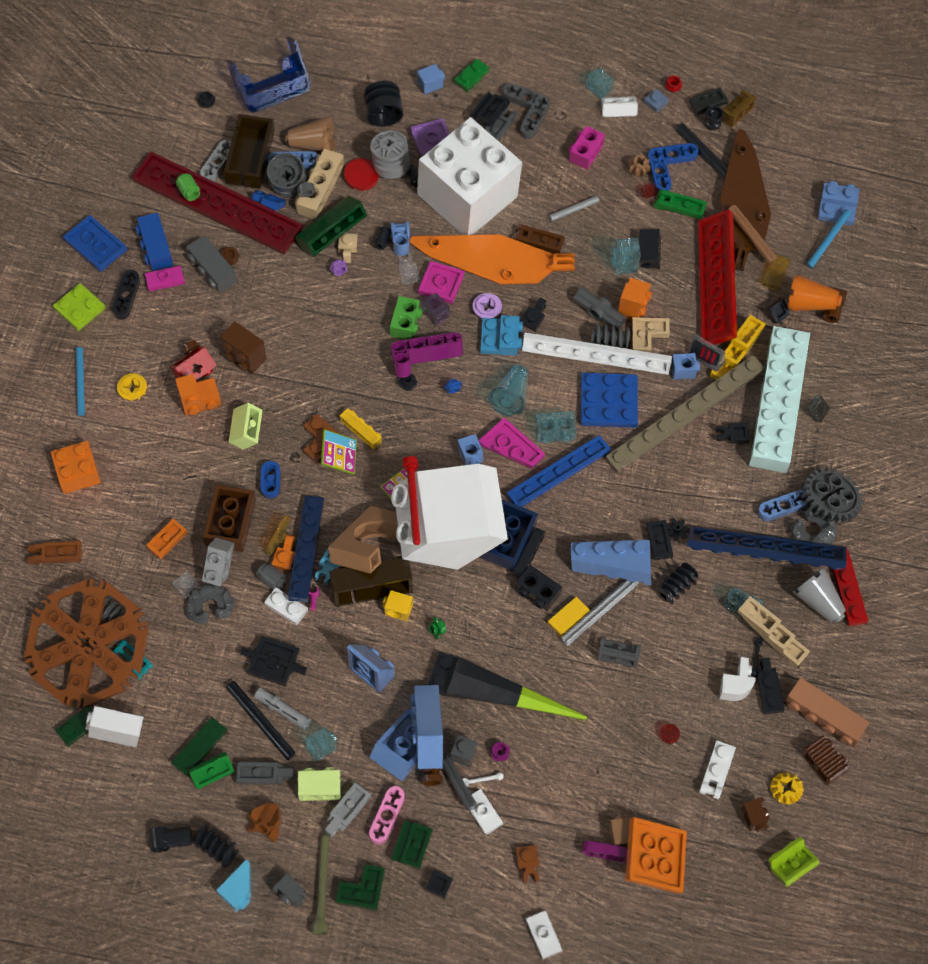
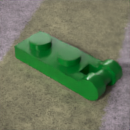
[654,189,707,219]

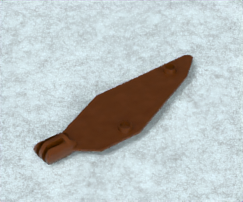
[720,129,771,271]

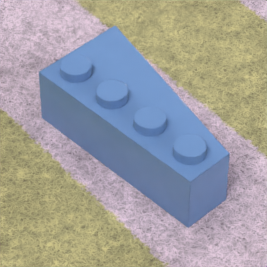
[571,540,651,586]
[411,685,443,769]

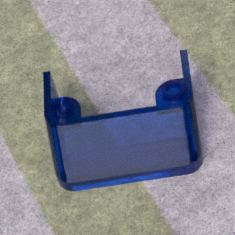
[226,36,311,112]

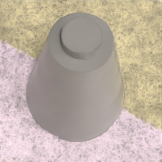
[793,567,846,623]

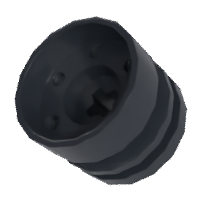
[364,80,403,127]

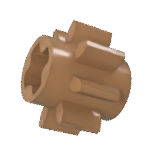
[628,155,650,177]

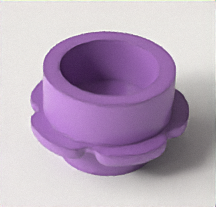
[330,259,347,276]

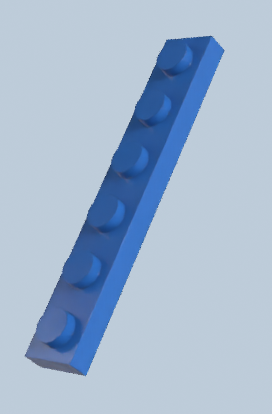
[506,435,611,507]

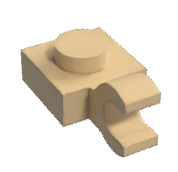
[338,233,358,263]

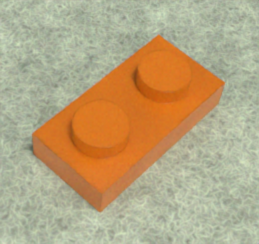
[146,519,188,560]

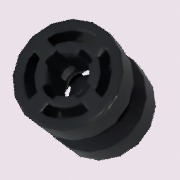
[704,106,723,131]

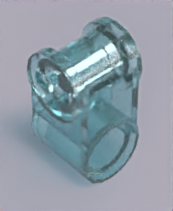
[724,588,764,618]

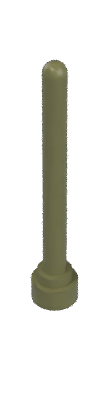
[311,834,329,935]

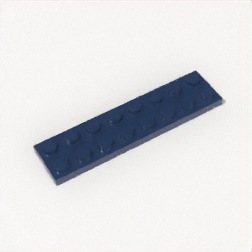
[687,526,847,570]

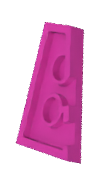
[478,417,545,469]

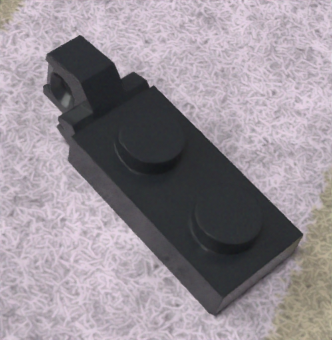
[757,658,784,714]

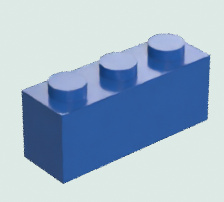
[135,212,174,271]

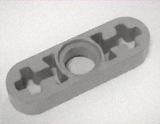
[200,140,232,182]

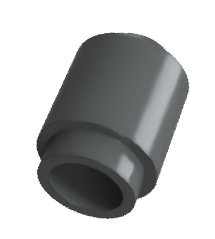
[256,563,286,590]

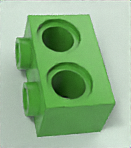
[390,296,423,340]

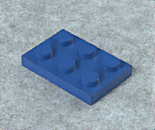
[63,215,127,272]

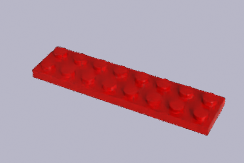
[698,209,737,347]

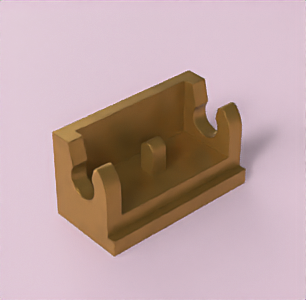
[722,90,756,128]

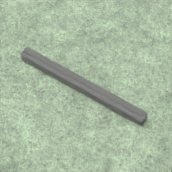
[561,579,640,646]

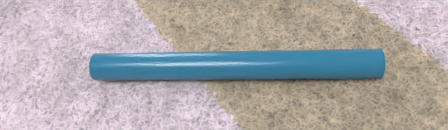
[806,209,851,269]
[76,347,85,416]

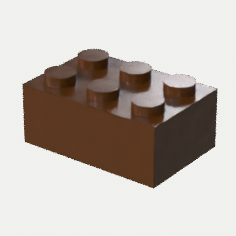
[203,485,256,552]

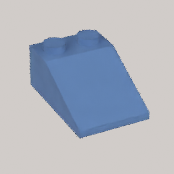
[347,645,395,693]
[369,709,417,781]

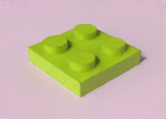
[53,283,106,331]

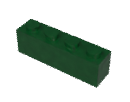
[295,196,368,257]

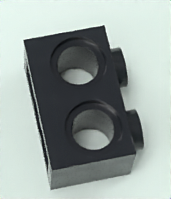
[516,565,562,611]

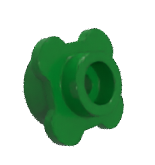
[429,617,446,640]

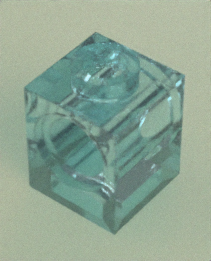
[586,67,614,99]
[304,727,338,762]

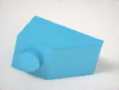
[216,860,251,912]

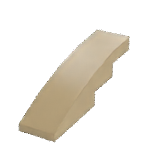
[738,596,810,668]

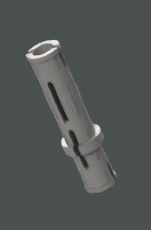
[254,687,311,730]

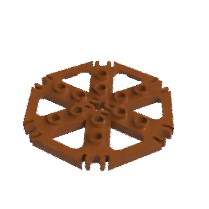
[24,579,149,708]

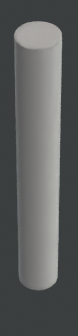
[549,195,599,222]

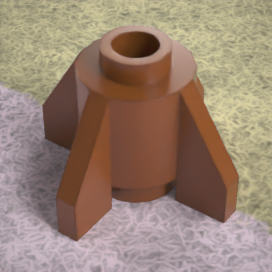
[246,802,282,843]

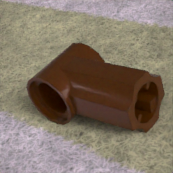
[823,286,847,324]

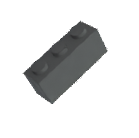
[187,235,237,293]

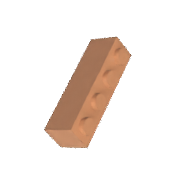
[785,678,870,748]

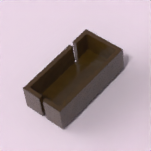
[224,114,275,189]
[330,556,413,607]

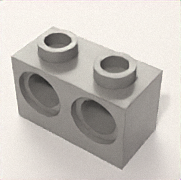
[202,538,234,587]

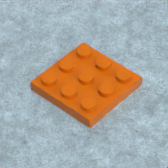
[625,817,687,894]

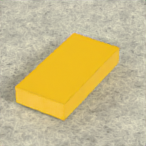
[548,597,590,637]

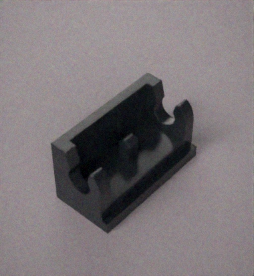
[638,229,661,269]

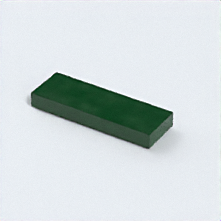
[171,717,228,777]

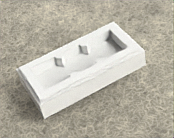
[470,789,503,835]
[526,911,562,960]

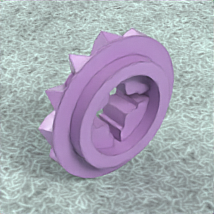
[473,293,502,319]

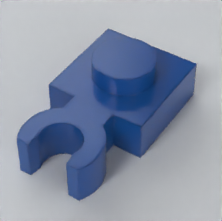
[252,190,286,211]

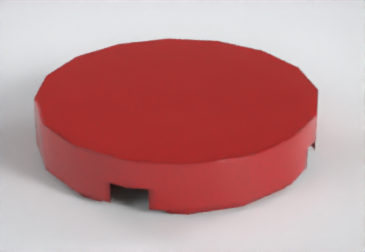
[344,158,379,191]

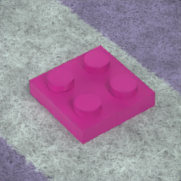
[418,261,465,304]

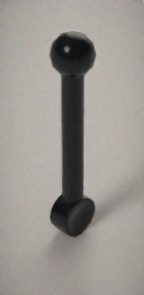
[751,638,763,677]

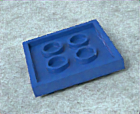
[581,373,638,428]

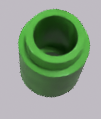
[176,174,200,201]

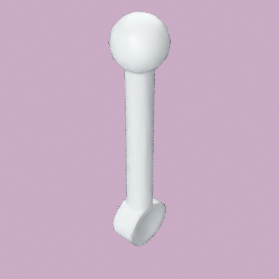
[463,772,504,786]

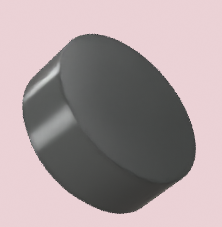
[297,182,316,197]

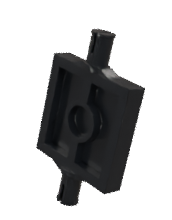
[240,636,307,687]

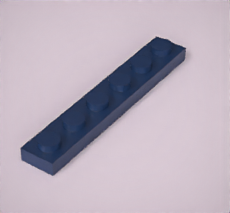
[288,495,324,603]

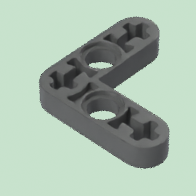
[503,83,550,139]

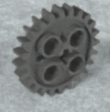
[802,467,864,524]

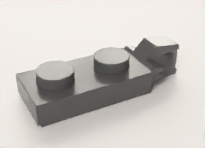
[236,762,294,785]

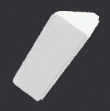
[601,97,638,117]

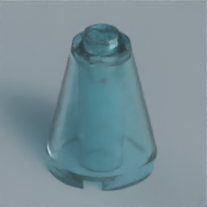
[488,365,529,416]

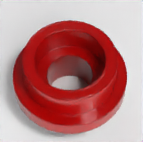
[665,75,682,92]

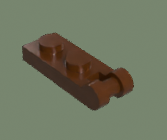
[512,224,565,253]

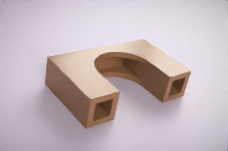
[328,506,398,573]

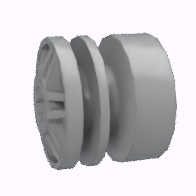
[370,130,411,179]

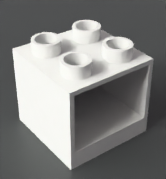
[417,117,522,235]

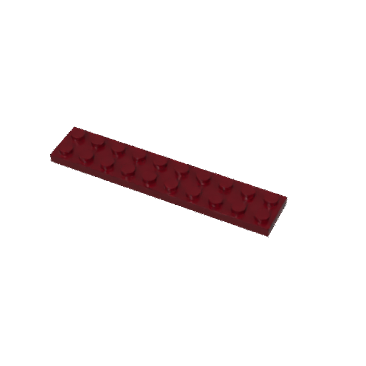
[132,152,303,255]

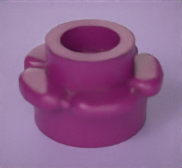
[490,742,510,761]

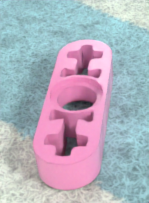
[369,786,405,845]

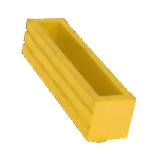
[340,408,382,450]

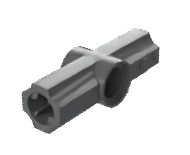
[573,287,627,331]

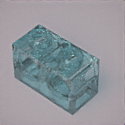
[611,238,641,274]
[535,411,576,444]

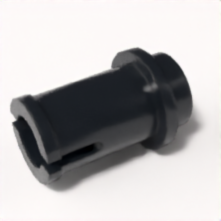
[406,164,418,187]
[374,226,391,250]

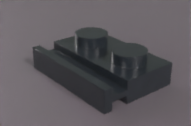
[469,92,510,127]

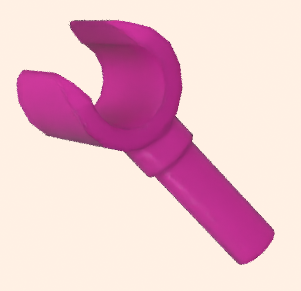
[309,586,320,611]

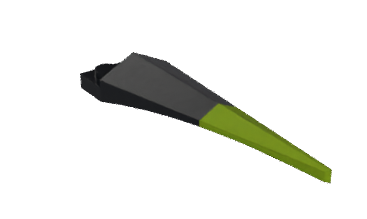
[428,652,587,720]

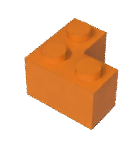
[618,278,653,321]
[175,374,222,416]

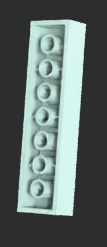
[749,326,810,473]

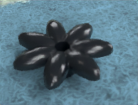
[667,518,690,541]

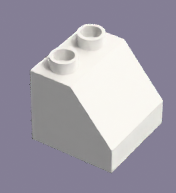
[391,464,508,570]

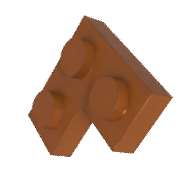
[303,414,341,464]

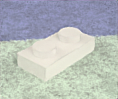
[264,588,308,626]

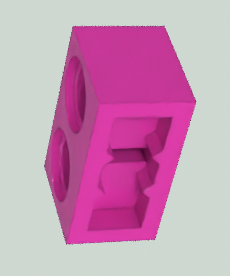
[568,126,605,170]

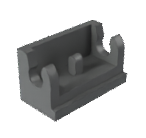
[597,636,641,668]

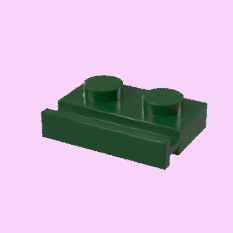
[391,820,433,870]

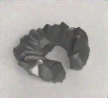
[790,509,837,545]
[185,584,235,624]

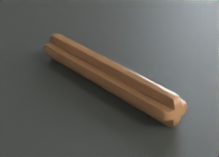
[729,205,776,263]

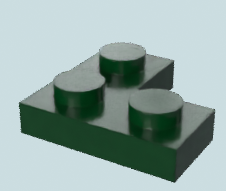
[336,864,385,911]

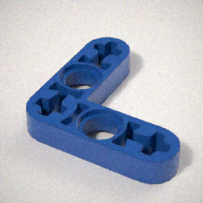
[648,143,698,193]

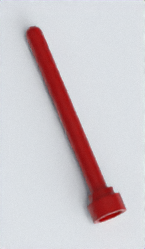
[402,456,421,545]

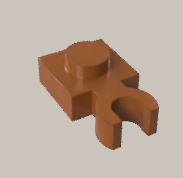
[515,845,540,884]

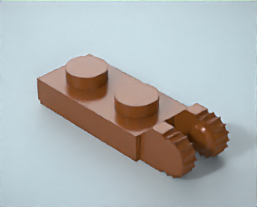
[26,541,82,565]

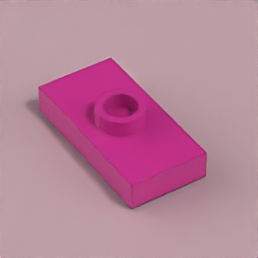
[145,266,185,292]

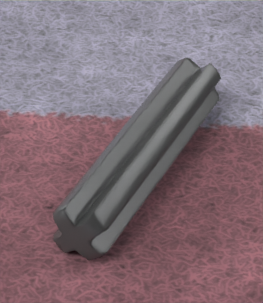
[443,757,477,811]

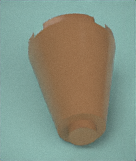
[285,117,336,152]

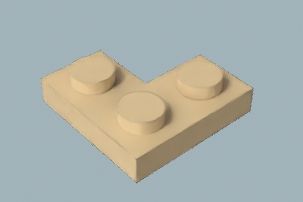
[632,317,670,353]

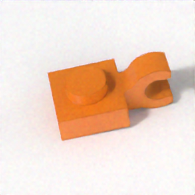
[272,535,295,572]

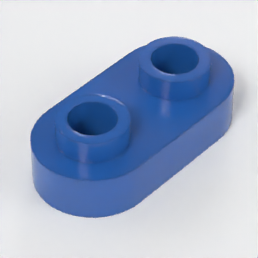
[260,461,281,499]

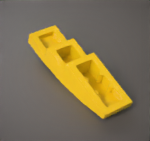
[710,315,766,380]

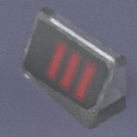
[688,334,725,371]

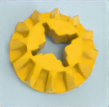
[117,373,148,401]
[770,772,804,805]

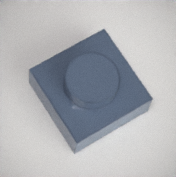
[644,89,669,113]

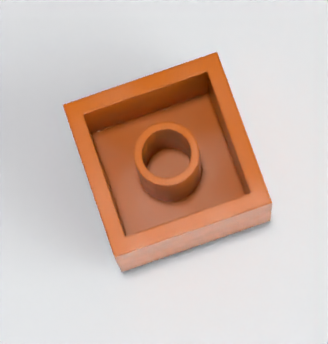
[51,441,101,494]

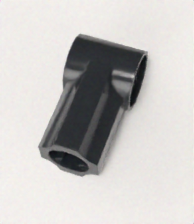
[150,826,192,852]

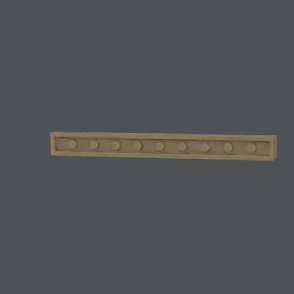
[605,355,765,473]

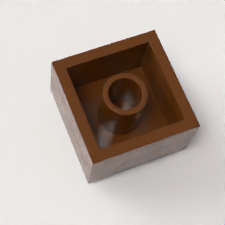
[220,321,266,374]

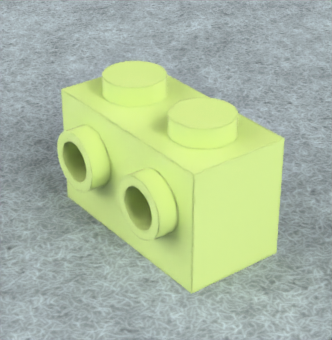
[228,403,263,449]
[298,767,341,801]

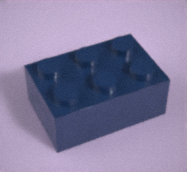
[479,499,538,572]

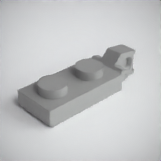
[325,783,372,838]

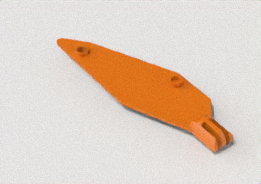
[410,234,575,285]

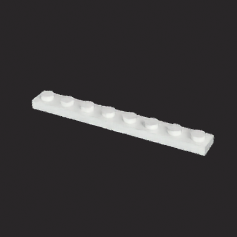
[522,332,672,375]

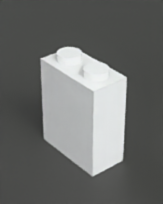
[85,706,143,748]

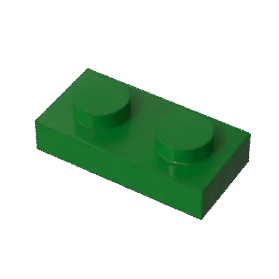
[454,58,490,92]
[188,752,235,790]

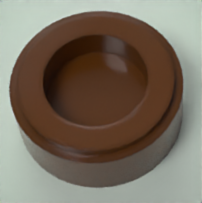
[220,247,239,266]

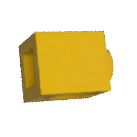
[382,590,413,622]

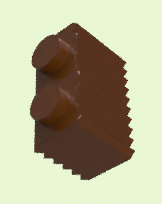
[801,735,849,786]

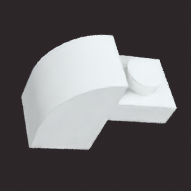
[719,657,756,701]

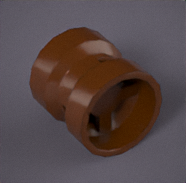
[421,768,442,786]

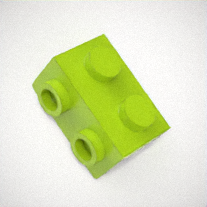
[769,837,819,887]

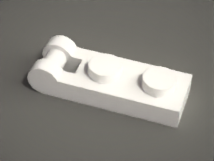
[699,741,736,800]

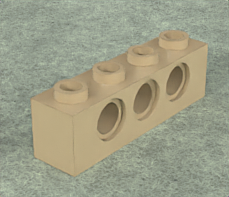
[295,149,344,220]

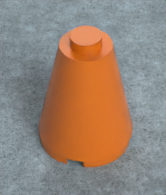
[789,275,842,311]

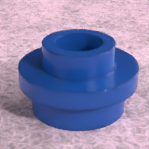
[444,379,462,394]

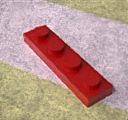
[832,549,869,627]

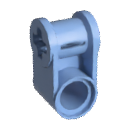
[391,221,410,256]

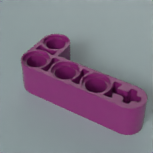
[391,332,463,378]

